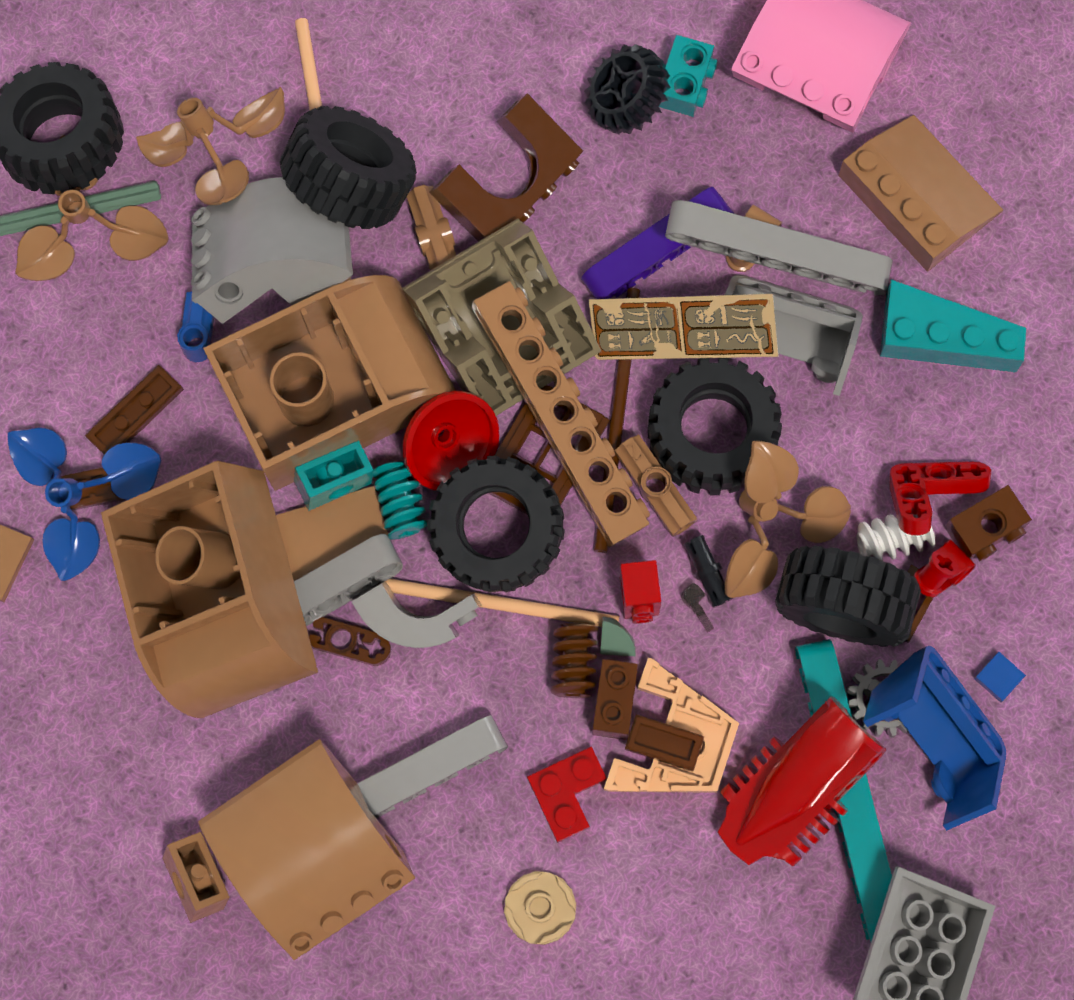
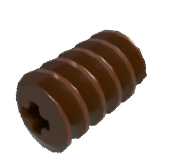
[551,623,598,699]

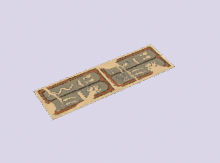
[589,294,779,360]

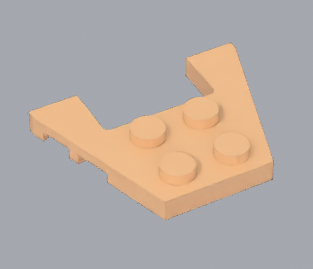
[604,657,739,793]

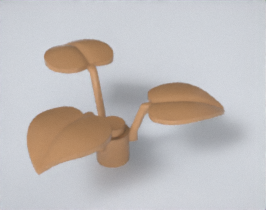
[136,87,285,205]
[15,135,169,281]
[725,441,851,598]

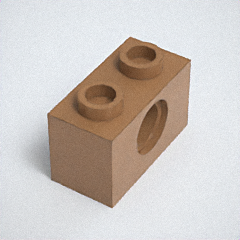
[162,832,230,923]

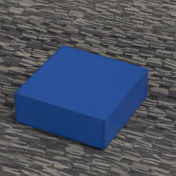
[974,652,1026,702]

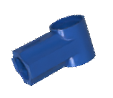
[177,291,214,362]

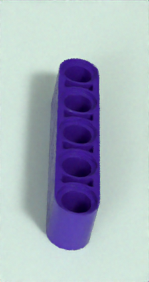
[581,187,734,299]

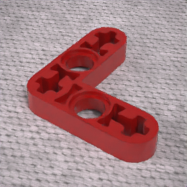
[889,461,991,536]

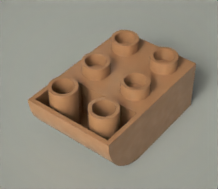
[203,275,456,491]
[101,461,318,719]

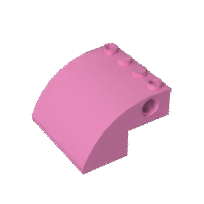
[731,0,911,133]

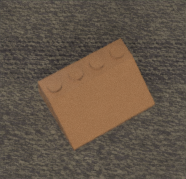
[838,115,1003,272]

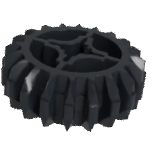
[584,44,671,135]

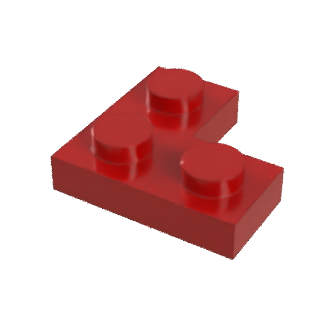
[527,746,607,843]

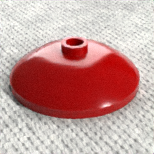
[403,391,499,491]

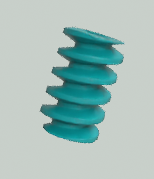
[373,462,427,540]

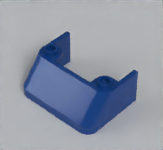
[863,646,1006,831]

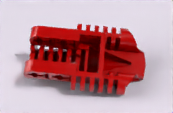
[718,696,886,867]

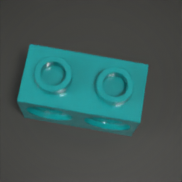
[659,35,718,117]

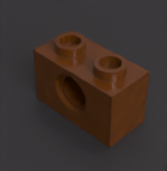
[944,485,1032,562]
[593,659,638,740]

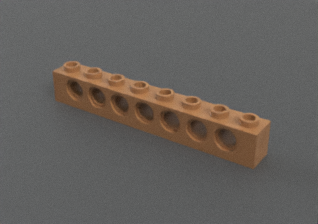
[472,281,650,548]

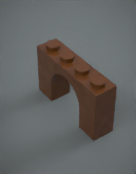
[429,93,583,242]

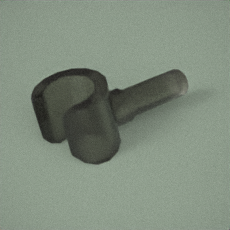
[681,583,714,633]

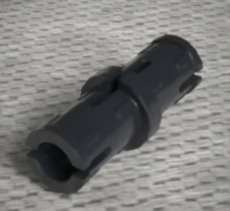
[683,535,733,608]

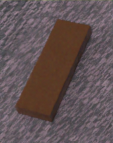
[85,365,184,455]

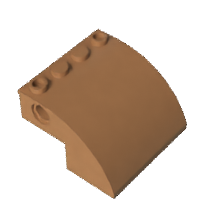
[198,739,415,960]

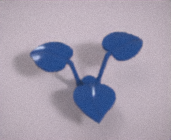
[8,428,162,581]

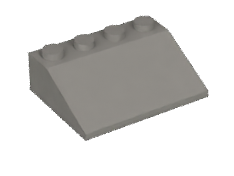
[853,867,995,1000]

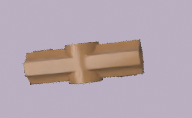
[406,185,456,271]
[614,434,698,537]

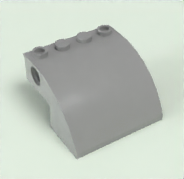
[191,177,353,324]

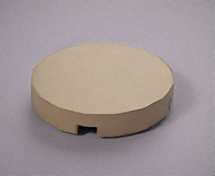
[504,871,576,945]

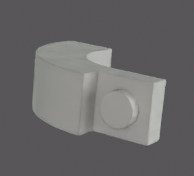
[352,582,482,648]

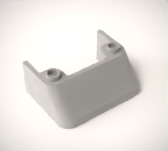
[725,275,863,396]

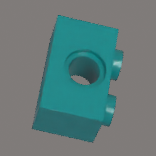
[294,440,374,511]

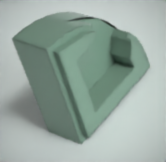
[600,617,636,657]

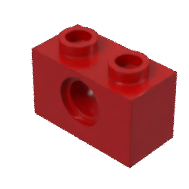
[619,560,661,624]

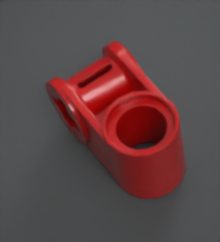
[913,540,976,598]

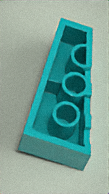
[880,280,1027,372]

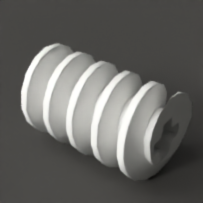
[857,514,935,562]

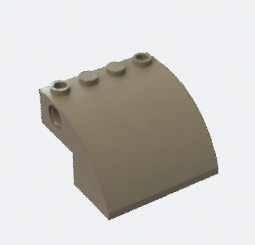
[402,218,601,416]

